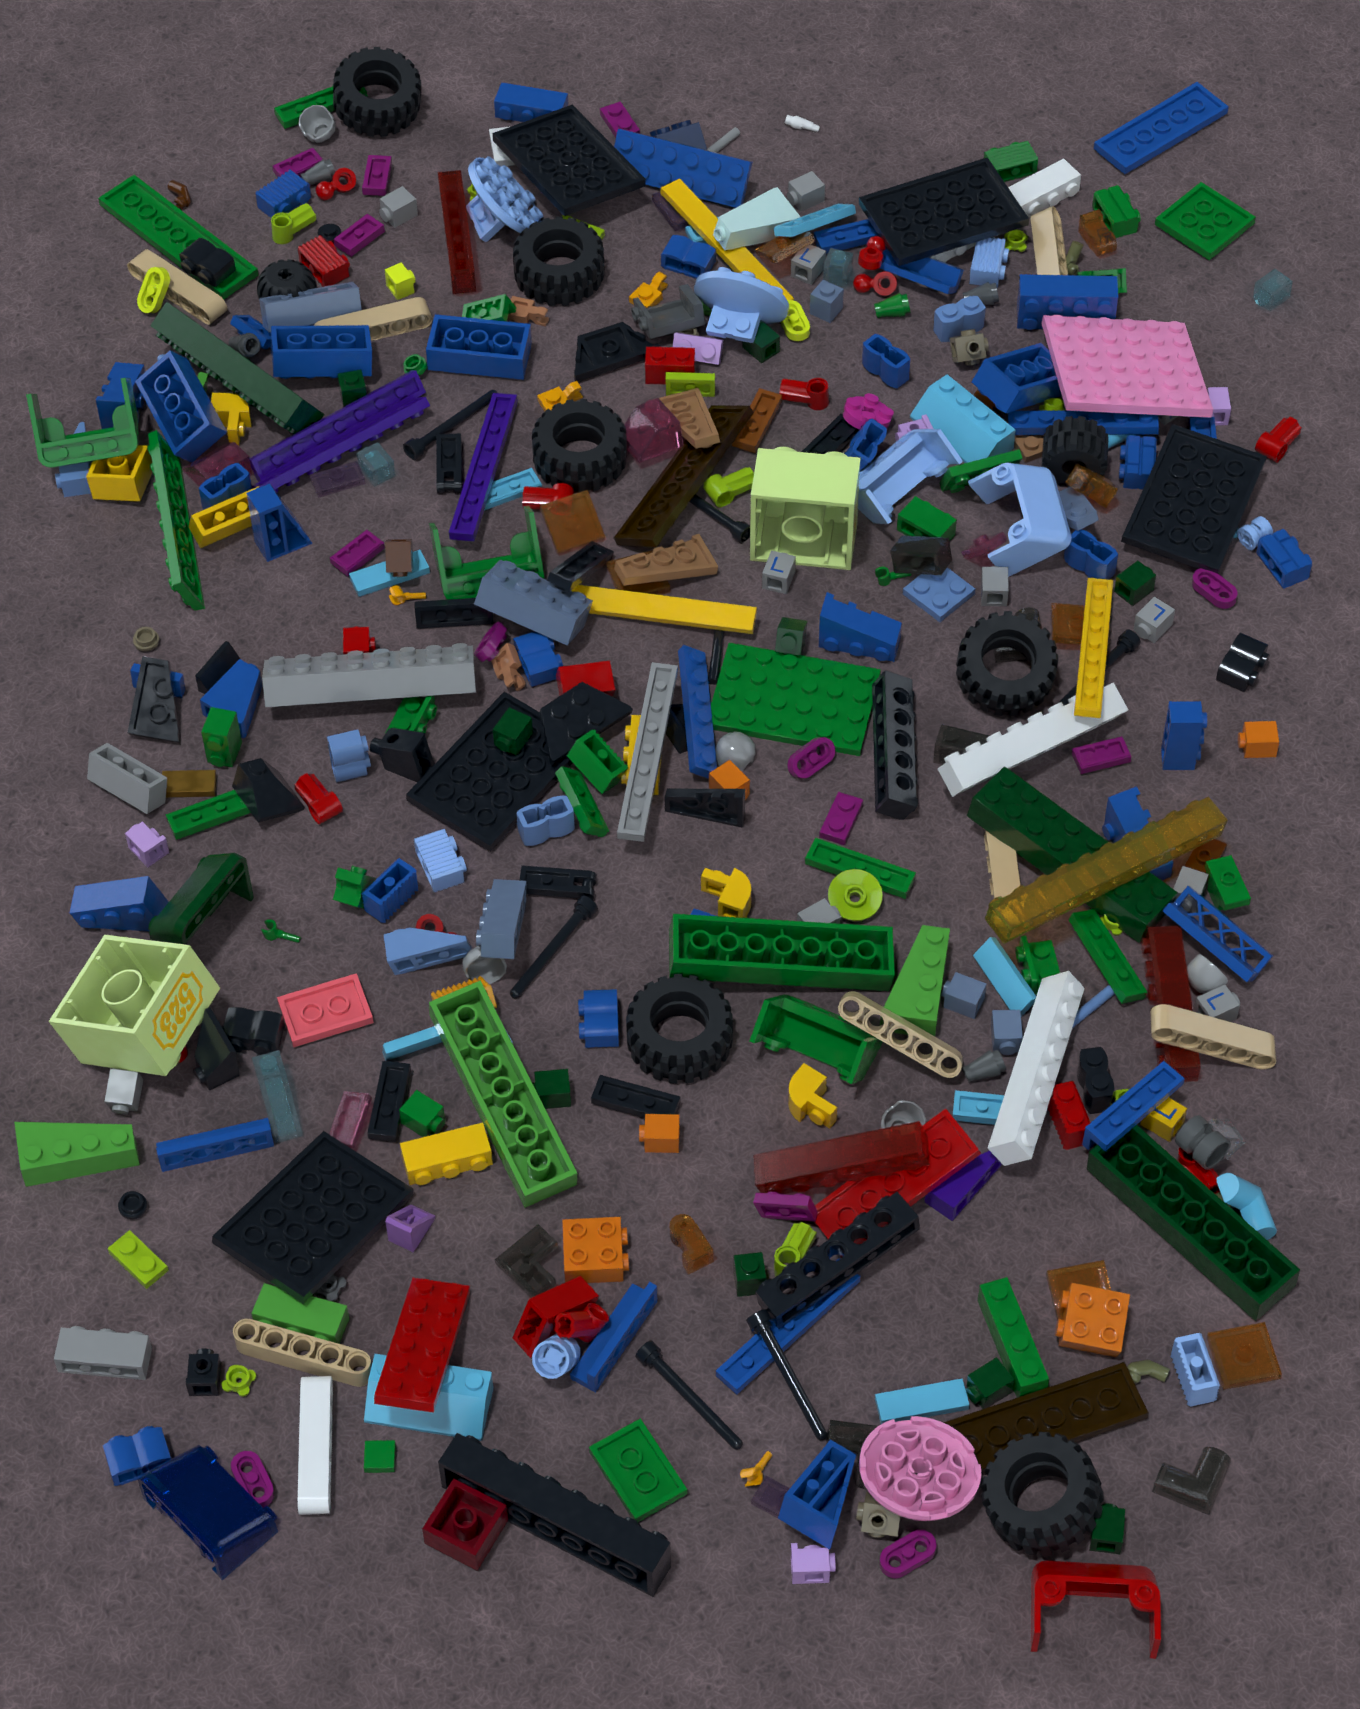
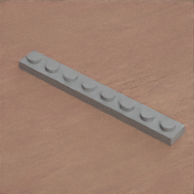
[617,662,678,842]

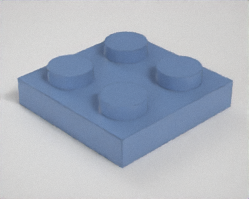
[903,561,975,622]

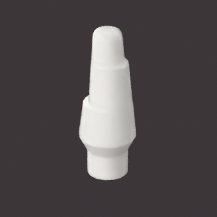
[785,115,820,132]

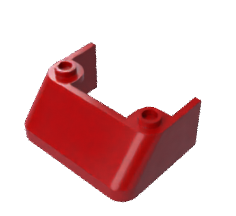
[1031,1561,1161,1659]

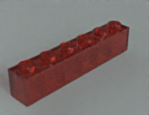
[438,170,476,294]
[1141,926,1201,1082]
[753,1121,930,1194]

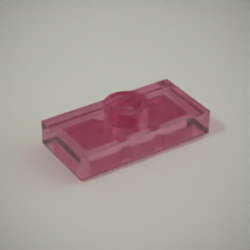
[961,532,1007,560]
[329,1091,372,1149]

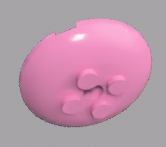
[859,1416,981,1521]

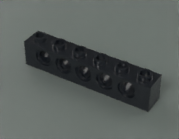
[872,670,918,820]
[755,1192,920,1329]

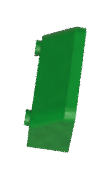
[26,378,139,467]
[429,506,544,600]
[749,994,883,1084]

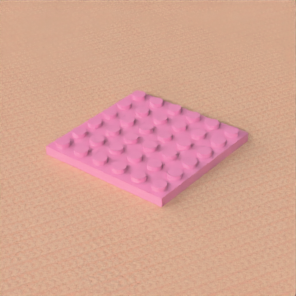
[1042,315,1213,418]

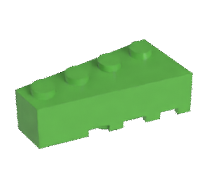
[880,925,950,1036]
[14,1122,140,1187]

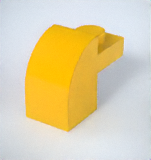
[211,393,252,446]
[701,868,751,918]
[788,1063,837,1129]

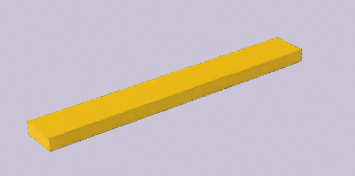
[660,178,794,301]
[1074,578,1113,718]
[571,585,757,634]

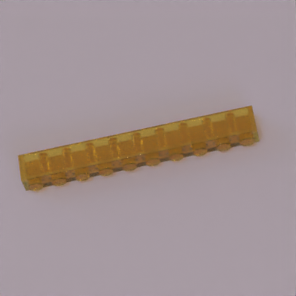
[985,796,1228,944]

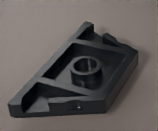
[574,322,661,382]
[539,682,633,765]

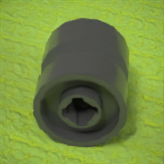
[1175,1115,1231,1170]

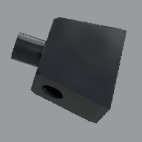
[370,728,435,782]

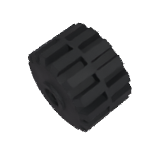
[1042,416,1109,487]

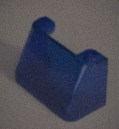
[138,1445,278,1580]

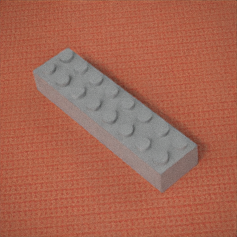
[262,643,476,707]

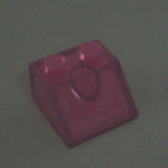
[625,398,683,463]
[182,442,252,487]

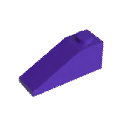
[925,1151,1002,1221]

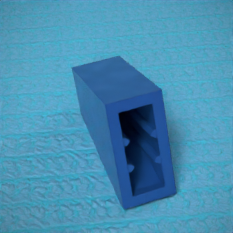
[200,659,263,739]

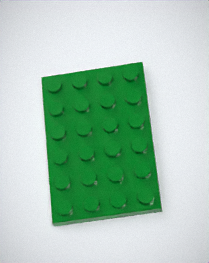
[711,642,881,756]

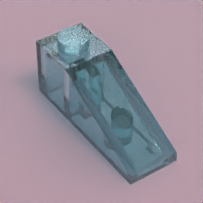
[252,1050,303,1144]

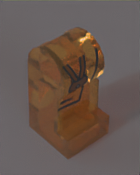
[1078,209,1117,256]
[1065,464,1118,508]
[669,1214,714,1275]

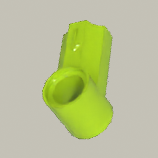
[271,203,316,244]
[703,467,754,508]
[774,1222,817,1277]

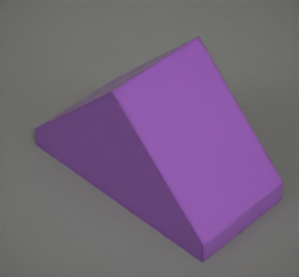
[385,1205,436,1253]

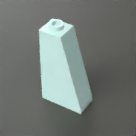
[713,187,800,250]

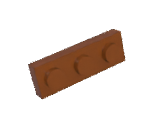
[732,388,782,453]

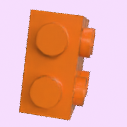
[562,1217,629,1283]
[1055,1283,1130,1357]

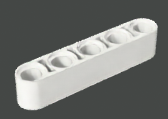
[298,1376,333,1515]

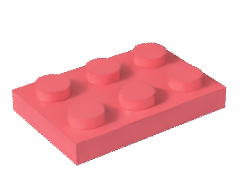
[277,973,374,1048]

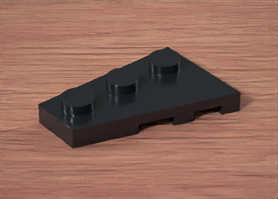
[127,656,180,743]
[664,788,745,828]

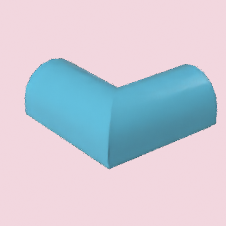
[1216,1173,1277,1240]

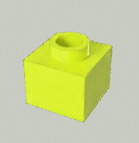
[385,262,416,300]

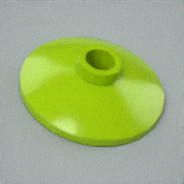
[828,869,883,921]

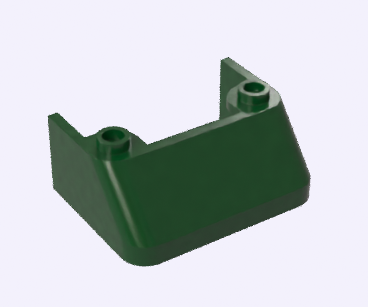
[148,853,254,945]

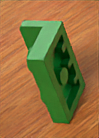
[462,294,517,322]
[385,695,437,735]
[1015,936,1060,995]

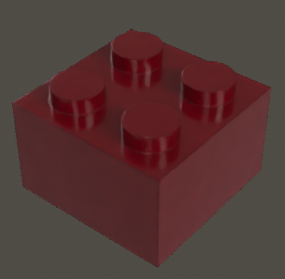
[422,1479,508,1571]

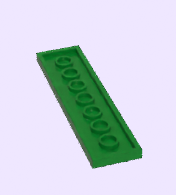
[98,175,259,300]
[147,430,205,611]

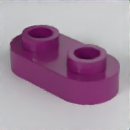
[1192,568,1238,609]
[474,621,507,662]
[787,737,835,778]
[231,1451,274,1509]
[879,1530,936,1578]

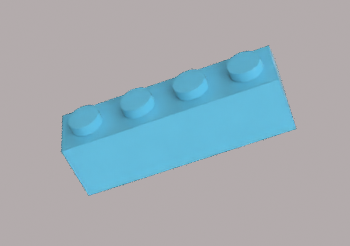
[910,374,1016,463]
[364,1354,494,1441]

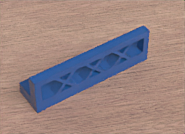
[880,247,964,294]
[1163,886,1273,982]
[1082,1061,1185,1151]
[156,1118,274,1172]
[570,1282,658,1393]

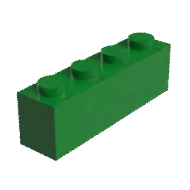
[977,1277,1049,1398]

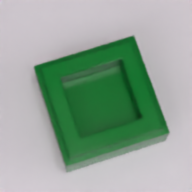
[364,1440,396,1473]

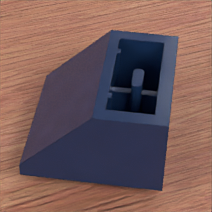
[649,120,707,150]

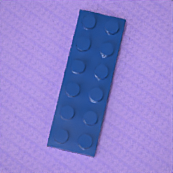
[1094,82,1229,174]
[614,129,753,208]

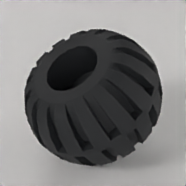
[257,259,317,298]

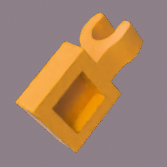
[629,271,668,308]
[537,381,583,412]

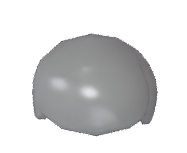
[299,105,336,143]
[715,731,756,771]
[463,946,507,984]
[1186,954,1228,994]
[880,1100,926,1145]

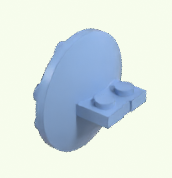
[465,156,543,242]
[694,267,789,343]

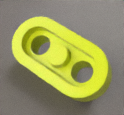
[137,267,170,313]
[780,300,810,341]

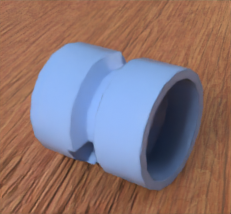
[532,1334,580,1379]

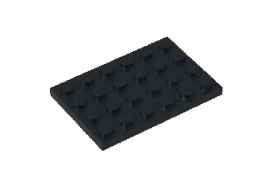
[492,104,646,217]
[859,157,1029,266]
[1121,424,1267,573]
[406,691,573,852]
[212,1131,414,1304]

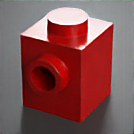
[343,626,376,655]

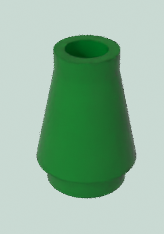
[874,293,911,318]

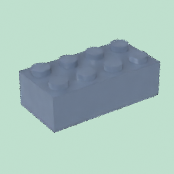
[474,560,593,646]

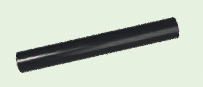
[708,629,724,685]

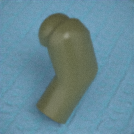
[1066,241,1084,275]
[1127,1359,1170,1383]

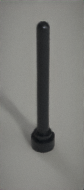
[403,390,497,460]
[659,475,750,544]
[1057,629,1141,706]
[510,895,598,999]
[746,1309,827,1441]
[635,1340,743,1450]

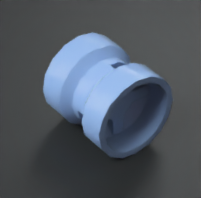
[1237,516,1273,550]

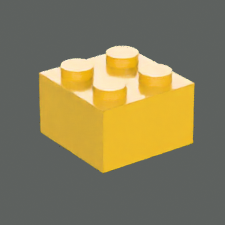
[86,445,153,501]

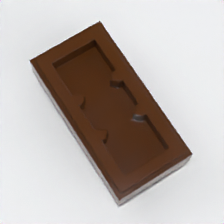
[1185,834,1227,885]

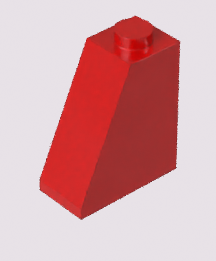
[512,1276,599,1358]

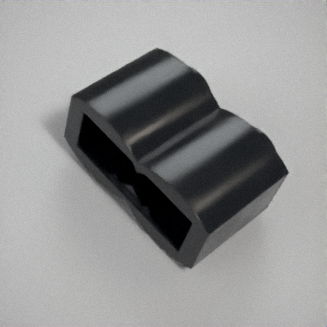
[179,238,236,287]
[1216,633,1270,692]
[223,1007,285,1056]
[1077,1047,1114,1114]

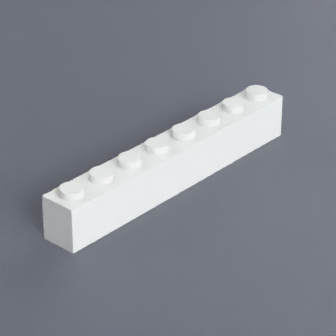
[930,159,1081,262]
[938,682,1128,797]
[988,971,1085,1166]

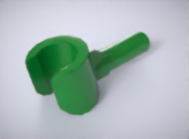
[875,566,911,586]
[261,919,301,943]

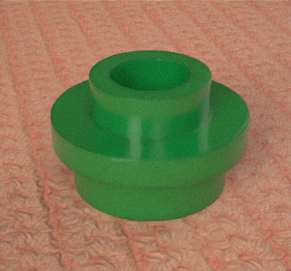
[403,354,427,376]

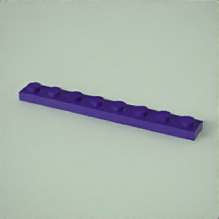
[248,370,426,482]
[449,393,518,541]
[252,397,430,492]

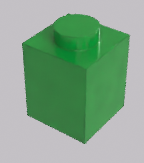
[399,1090,446,1137]

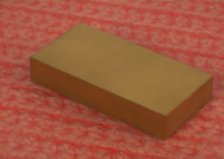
[162,770,217,798]

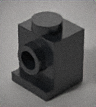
[186,1348,221,1396]

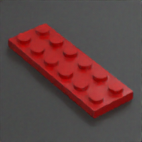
[814,1108,981,1258]
[374,1277,470,1413]

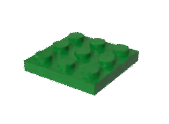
[1155,182,1256,260]

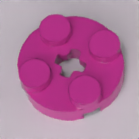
[843,393,894,429]

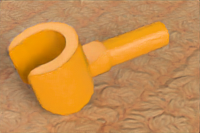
[389,585,426,605]
[740,1451,772,1487]

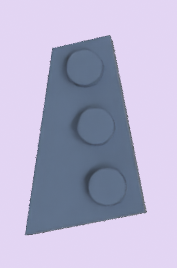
[1059,486,1099,531]

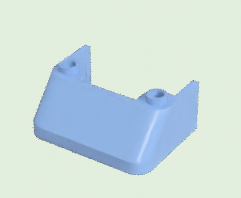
[858,429,963,524]
[968,463,1072,577]

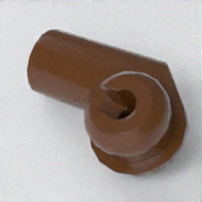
[167,180,191,209]

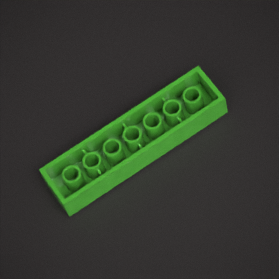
[429,980,577,1208]

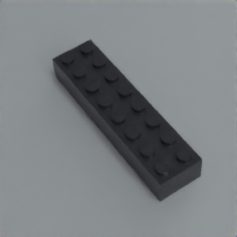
[438,1433,671,1597]

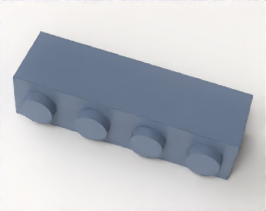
[259,282,362,332]
[476,879,526,959]

